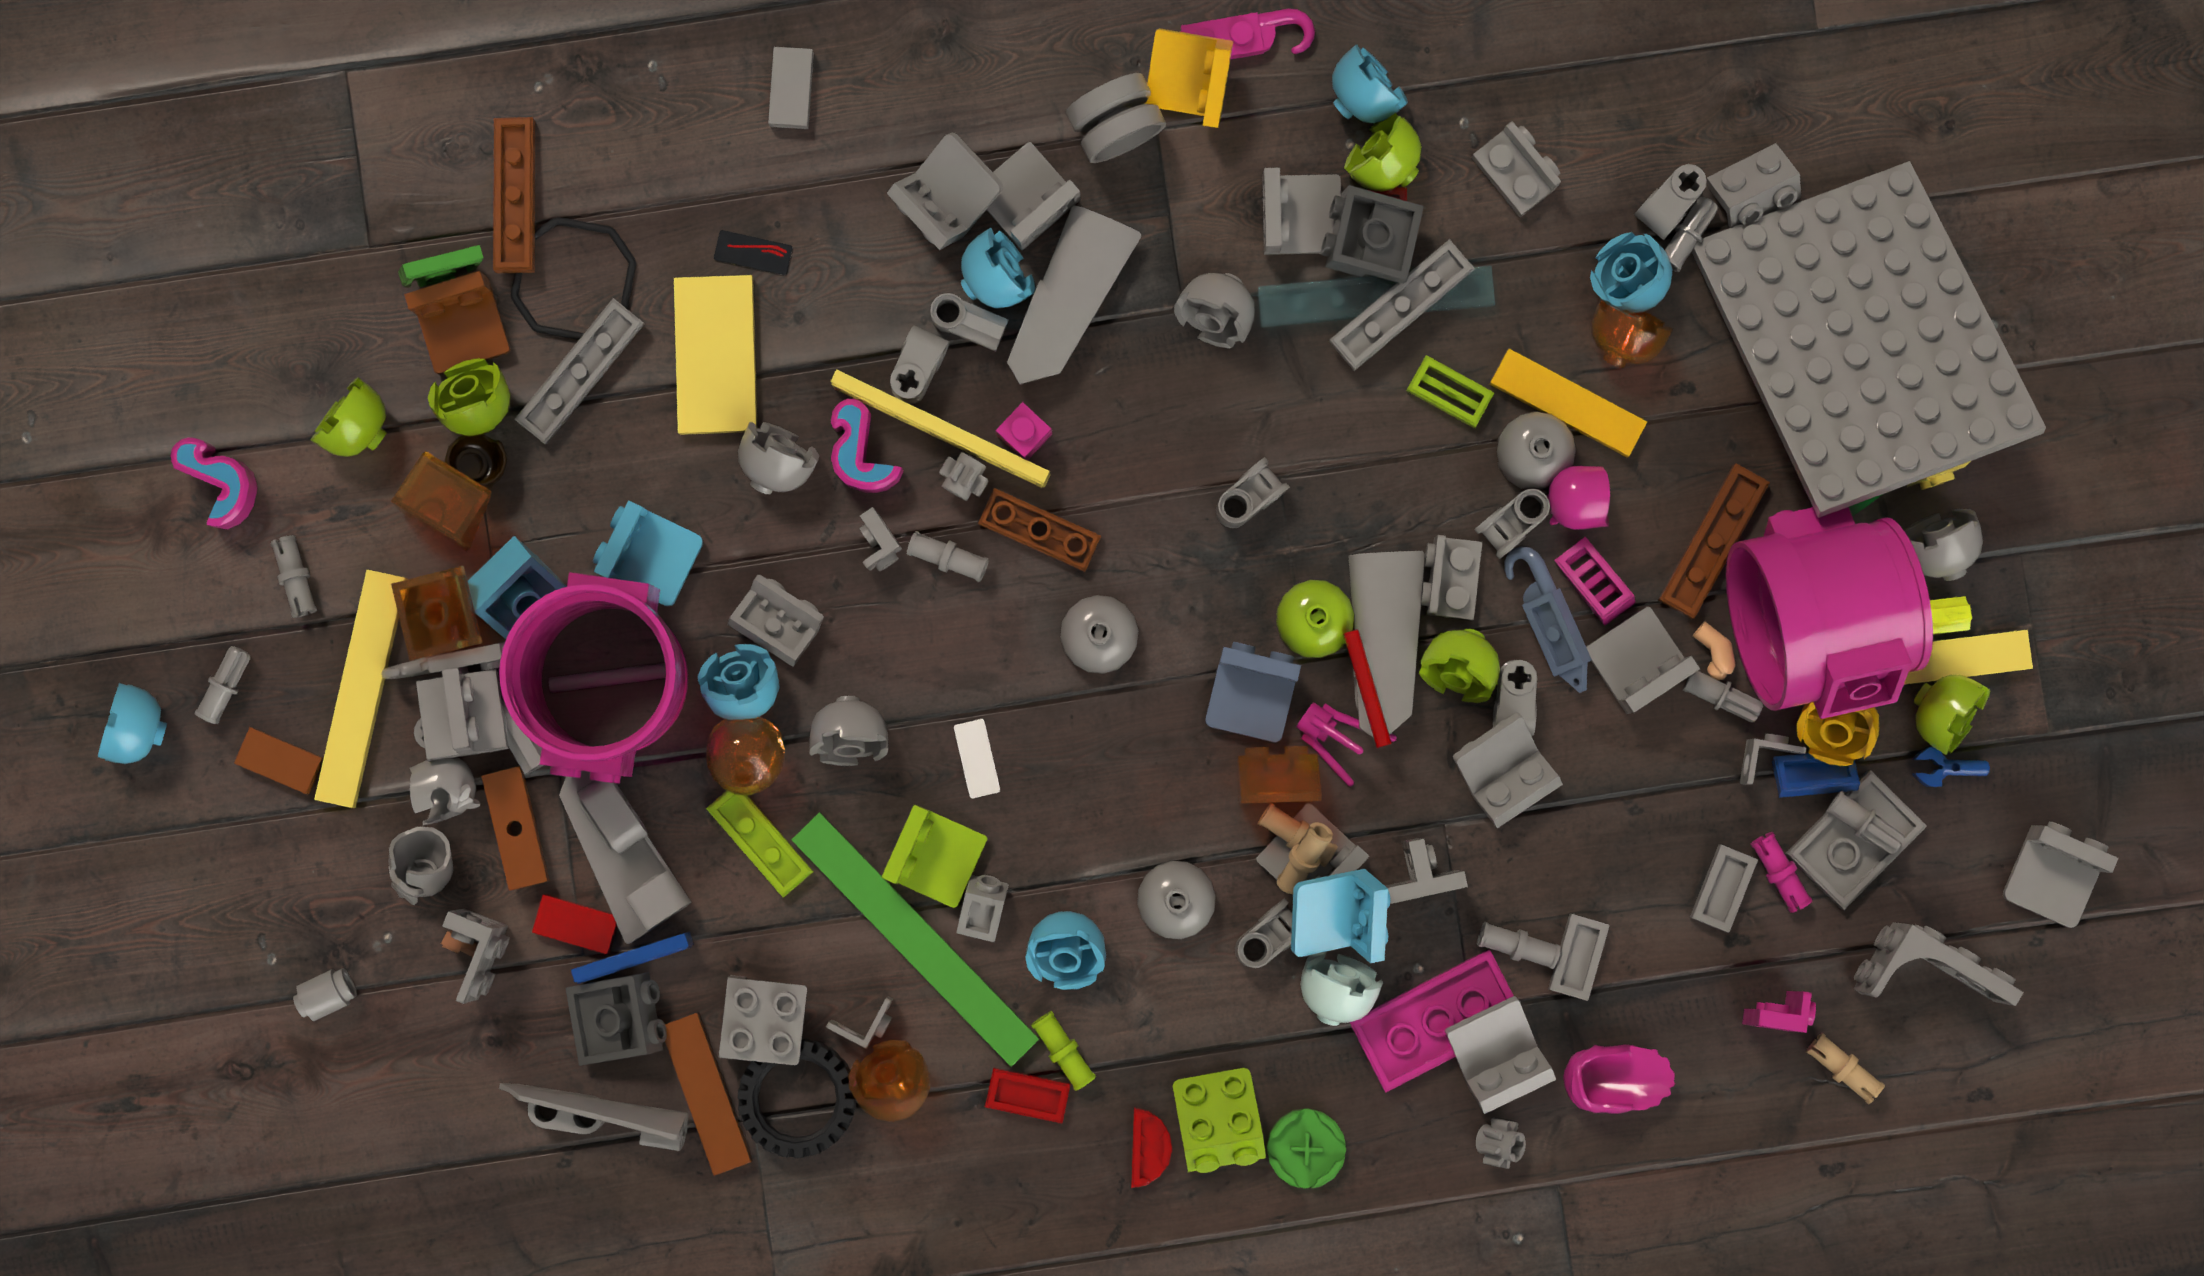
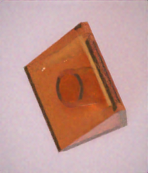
[391,451,492,552]

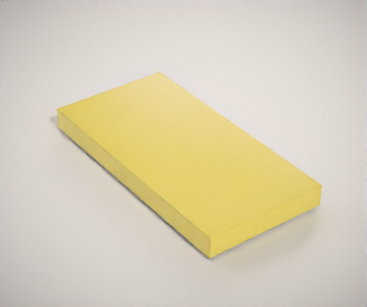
[674,275,757,435]

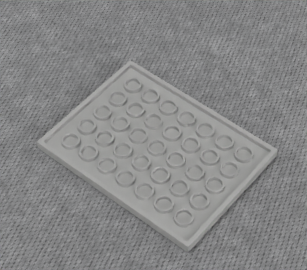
[1692,161,2046,518]

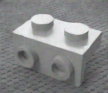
[1707,143,1801,228]
[727,575,824,667]

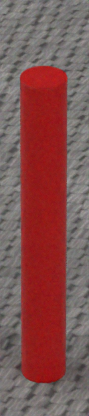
[1343,629,1392,748]

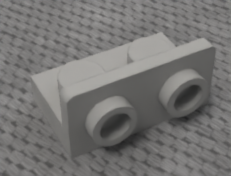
[1471,121,1561,217]
[1421,535,1482,621]

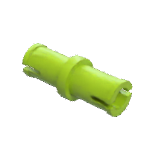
[1031,1011,1096,1091]

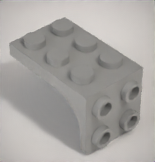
[1854,922,2024,1006]

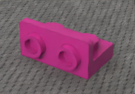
[1742,991,1816,1033]

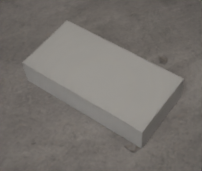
[768,47,814,129]
[1690,844,1758,933]
[1548,913,1610,1001]

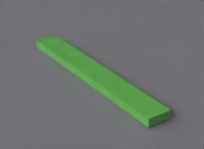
[791,812,1040,1067]

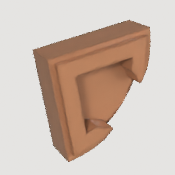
[441,930,478,958]

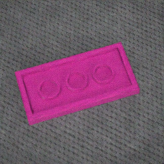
[1349,949,1514,1093]

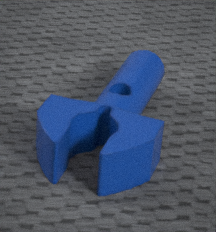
[1912,747,1990,787]

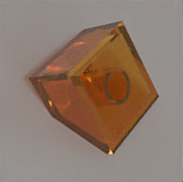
[391,566,482,661]
[1237,746,1322,804]

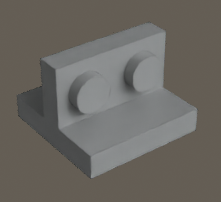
[416,668,509,761]
[1385,838,1468,904]

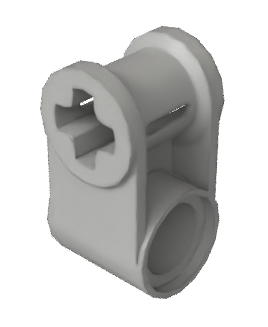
[1634,164,1707,240]
[890,325,950,405]
[1215,457,1290,528]
[1474,489,1550,559]
[1493,660,1537,736]
[1235,898,1292,968]

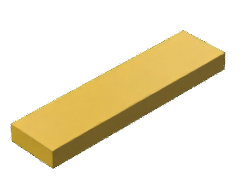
[1489,349,1647,457]

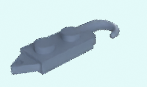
[1504,546,1592,693]

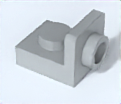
[859,507,902,572]
[956,875,1009,943]

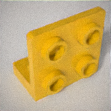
[1145,28,1233,128]

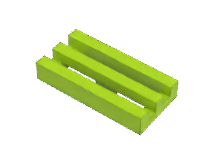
[1406,355,1494,428]

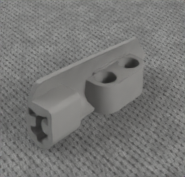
[559,771,691,944]

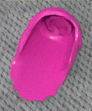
[1563,1045,1675,1114]

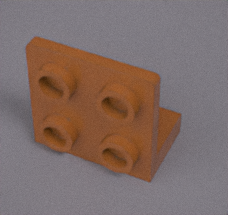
[404,271,511,375]

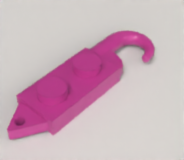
[1180,9,1315,60]

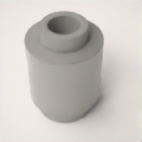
[293,968,357,1021]

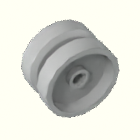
[1066,73,1166,163]

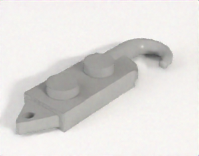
[381,642,505,679]

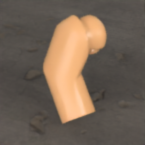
[1693,621,1736,680]

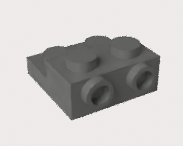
[1320,185,1424,284]
[565,972,667,1066]

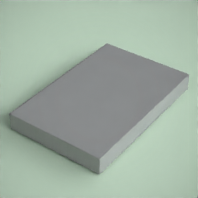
[1785,770,1927,910]

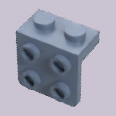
[1205,642,1301,742]

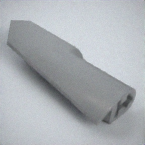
[1007,206,1141,385]
[1349,551,1425,738]
[499,1083,689,1151]

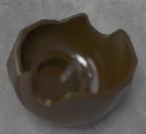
[444,434,507,492]

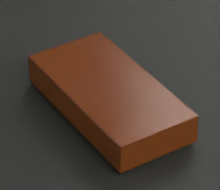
[234,727,324,794]

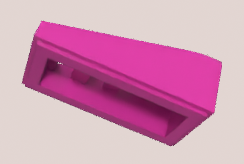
[1554,537,1635,626]

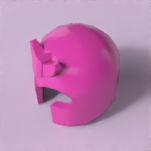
[1547,466,1610,529]

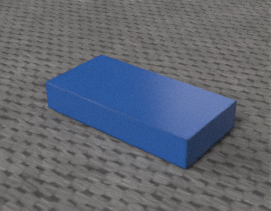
[1772,753,1860,798]

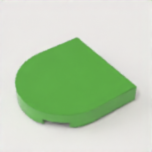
[398,245,483,288]

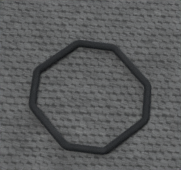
[511,217,636,340]

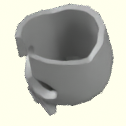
[410,757,480,826]
[388,827,453,905]

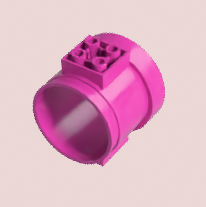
[1726,507,1933,719]
[499,572,688,784]

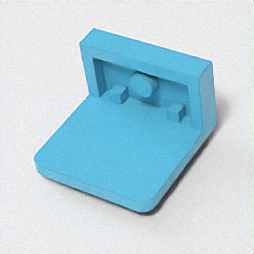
[593,500,703,606]
[1291,869,1390,964]

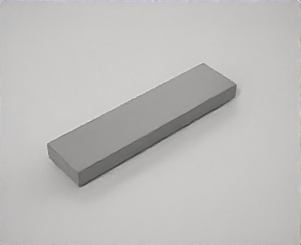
[1329,239,1475,371]
[514,298,645,444]

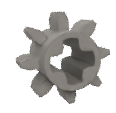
[939,452,989,501]
[1476,1117,1526,1169]

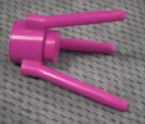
[1296,702,1397,787]

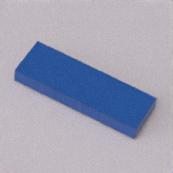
[571,932,694,984]

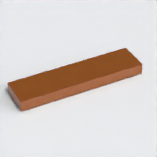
[493,117,535,273]
[1658,463,1770,619]
[665,1012,753,1176]

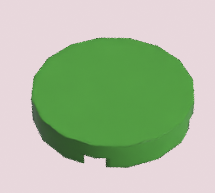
[1267,1108,1346,1188]

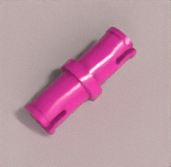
[1751,832,1813,913]

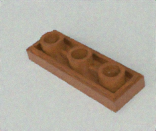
[978,488,1101,572]
[481,766,550,891]

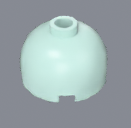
[1300,952,1383,1026]

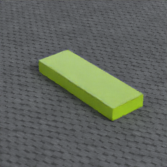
[706,783,814,898]

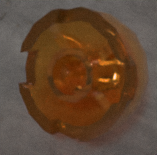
[1591,299,1673,368]
[706,717,785,795]
[849,1040,931,1122]

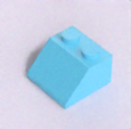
[458,536,567,639]

